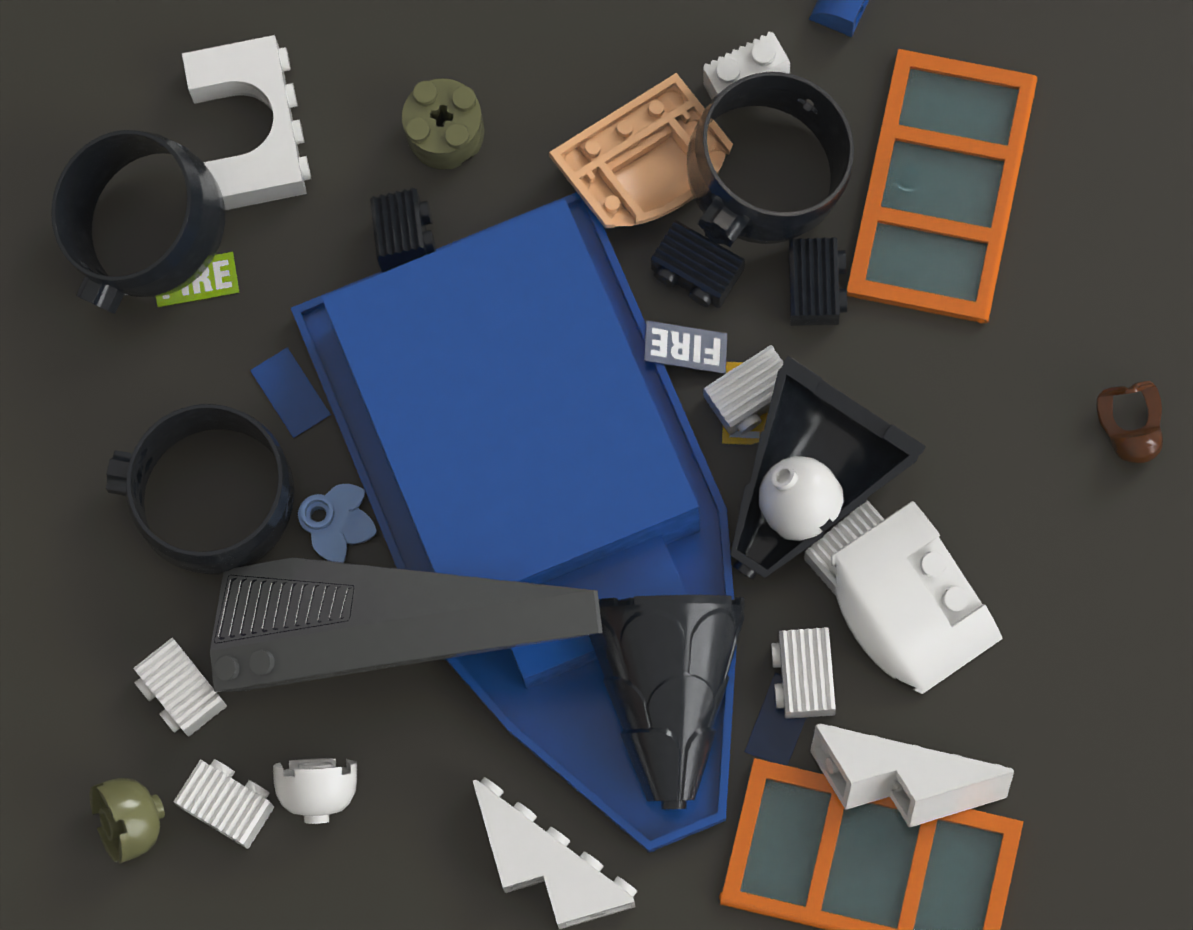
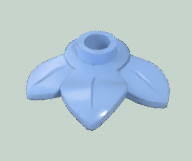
[298,484,377,563]

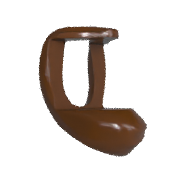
[1096,381,1163,463]

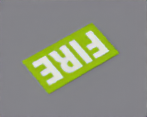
[156,252,240,307]

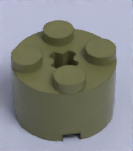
[402,78,485,170]

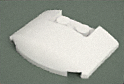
[831,501,1003,694]

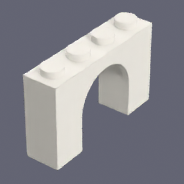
[182,35,311,210]

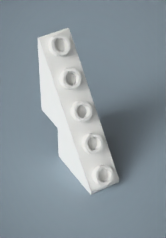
[810,724,1014,828]
[473,777,637,929]

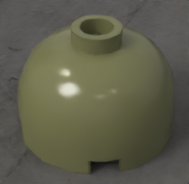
[89,778,165,864]

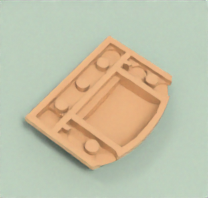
[549,73,733,228]

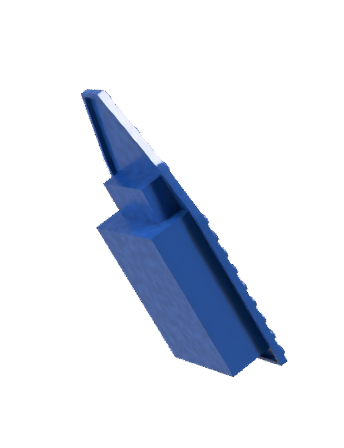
[291,192,737,853]

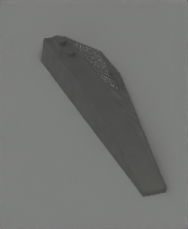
[210,557,603,692]

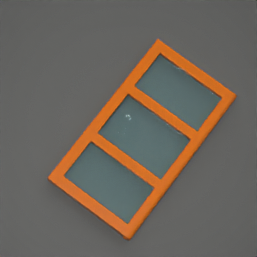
[847,49,1038,323]
[719,758,1024,930]

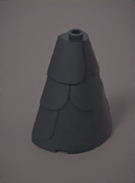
[731,356,926,580]
[589,595,745,809]

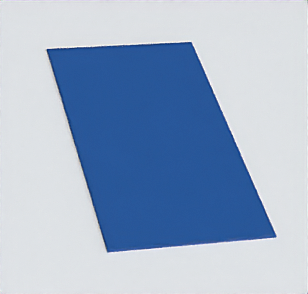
[250,347,331,438]

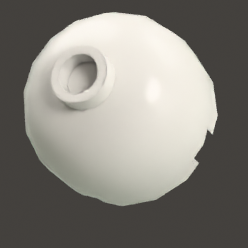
[759,456,844,541]
[273,758,357,824]

